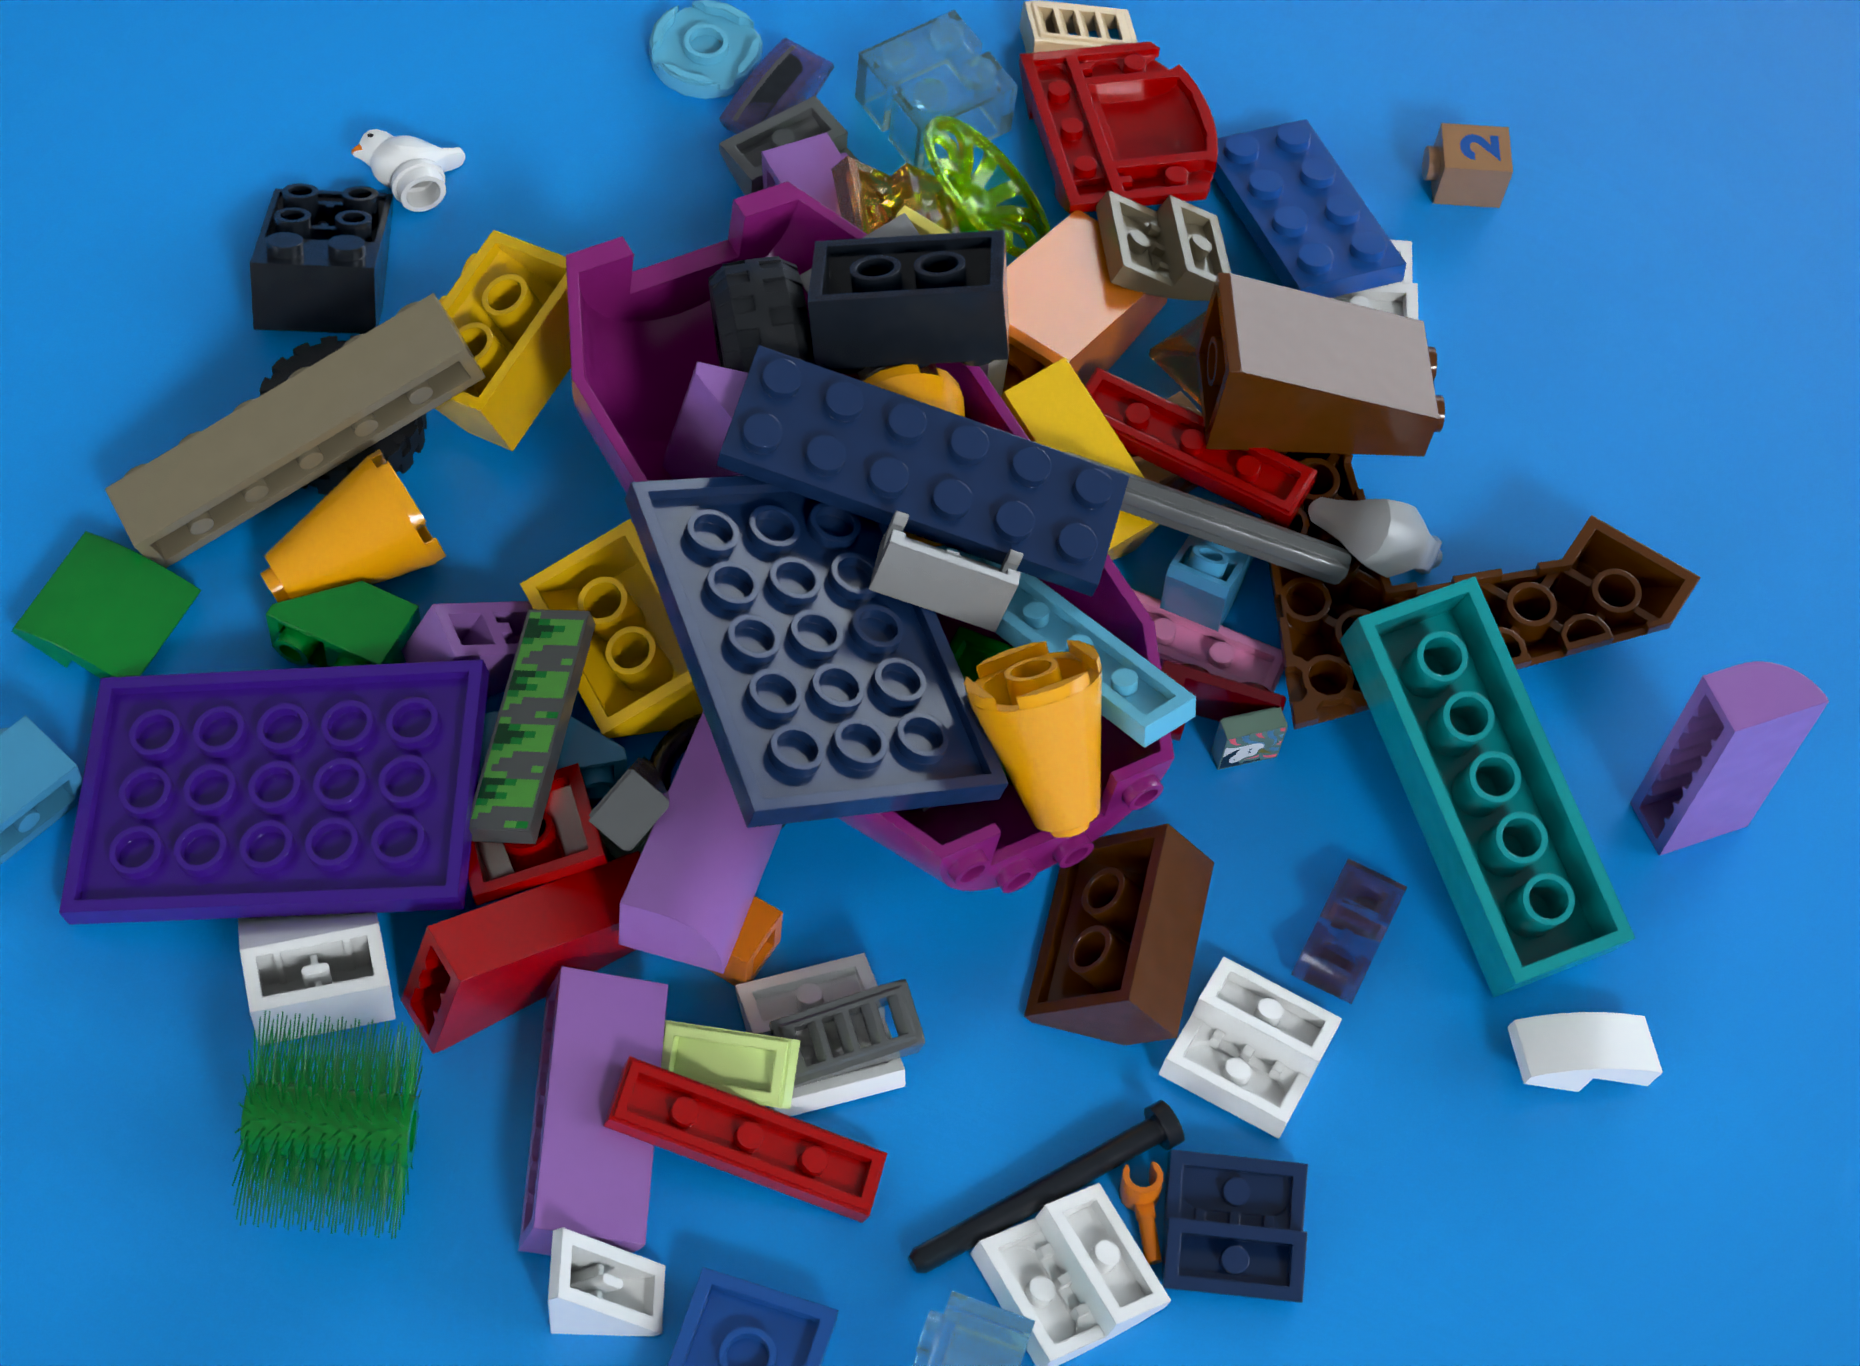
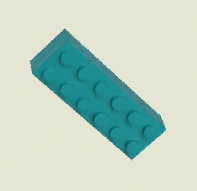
[1340,576,1635,997]

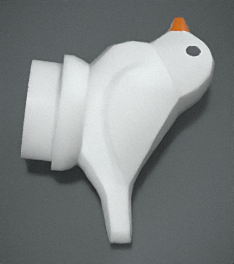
[351,129,465,212]

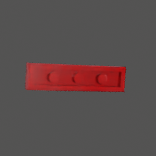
[1085,367,1318,528]
[603,1056,888,1223]

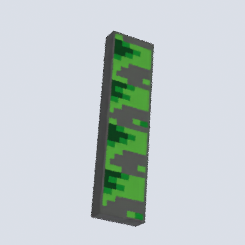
[469,609,596,844]

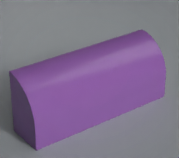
[1630,661,1829,856]
[619,711,783,974]
[518,966,668,1256]

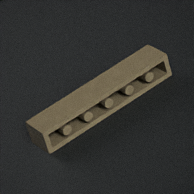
[105,293,486,568]

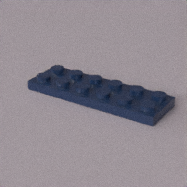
[716,345,1130,597]

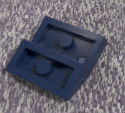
[1162,1149,1308,1303]

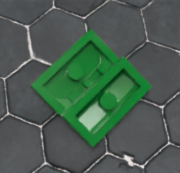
[11,531,201,679]

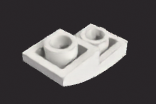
[1507,1012,1663,1092]

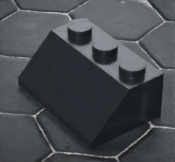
[807,230,1009,373]

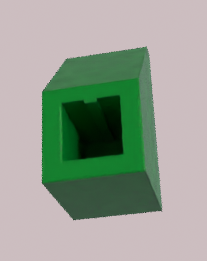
[266,581,421,667]

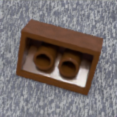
[1024,823,1214,1045]

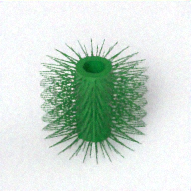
[232,1010,423,1239]

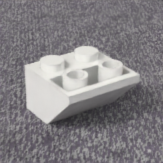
[238,913,396,1046]

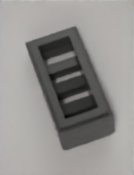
[588,756,670,851]
[769,978,925,1088]

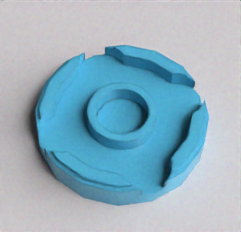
[649,0,763,99]

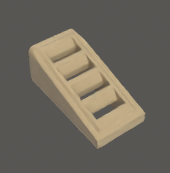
[1019,1,1138,53]

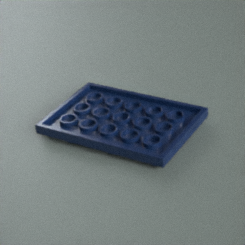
[625,475,1008,828]

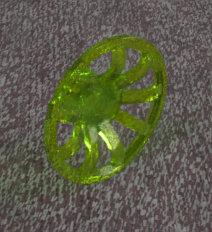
[923,116,1051,258]

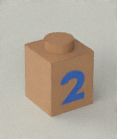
[1422,123,1513,208]

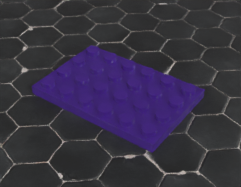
[59,659,489,925]

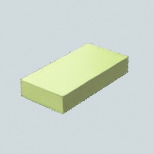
[661,1020,801,1109]

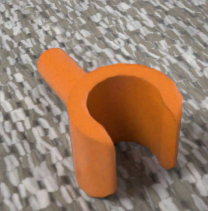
[1119,1161,1163,1265]

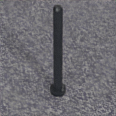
[908,1100,1185,1273]

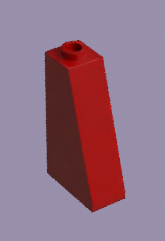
[401,851,641,1054]

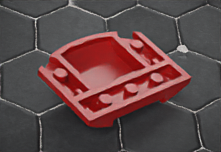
[1019,41,1218,214]

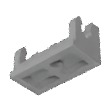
[869,510,1023,632]

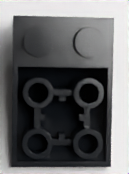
[250,184,394,334]

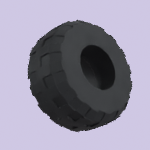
[708,256,815,373]

